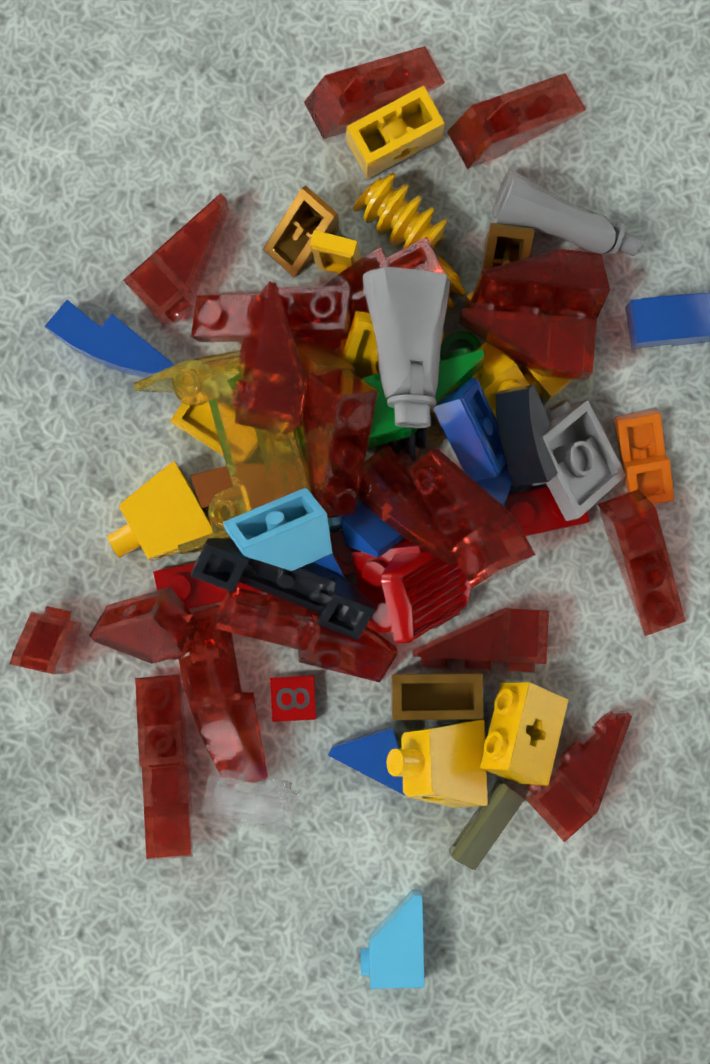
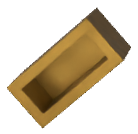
[391,673,483,720]

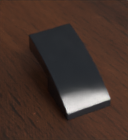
[496,385,558,486]

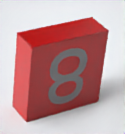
[270,675,316,722]

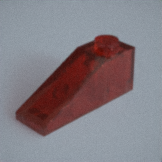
[304,46,445,140]
[447,73,586,169]
[123,193,230,326]

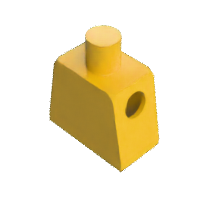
[106,461,219,561]
[386,720,488,808]

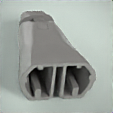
[491,168,641,256]
[362,267,450,428]

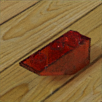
[470,249,610,322]
[231,281,307,436]
[458,302,597,381]
[302,369,378,518]
[408,447,536,589]
[598,489,686,636]
[411,608,549,672]
[524,710,632,843]

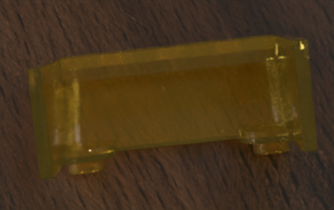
[133,347,322,554]

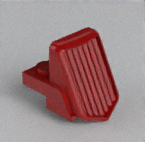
[351,532,475,644]

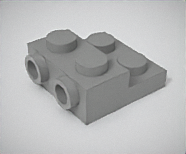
[533,400,626,521]

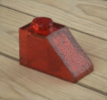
[89,587,201,664]
[10,606,81,674]

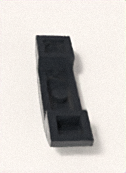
[191,538,376,640]

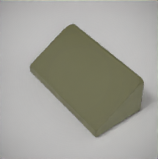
[449,781,524,870]

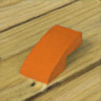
[614,409,674,508]

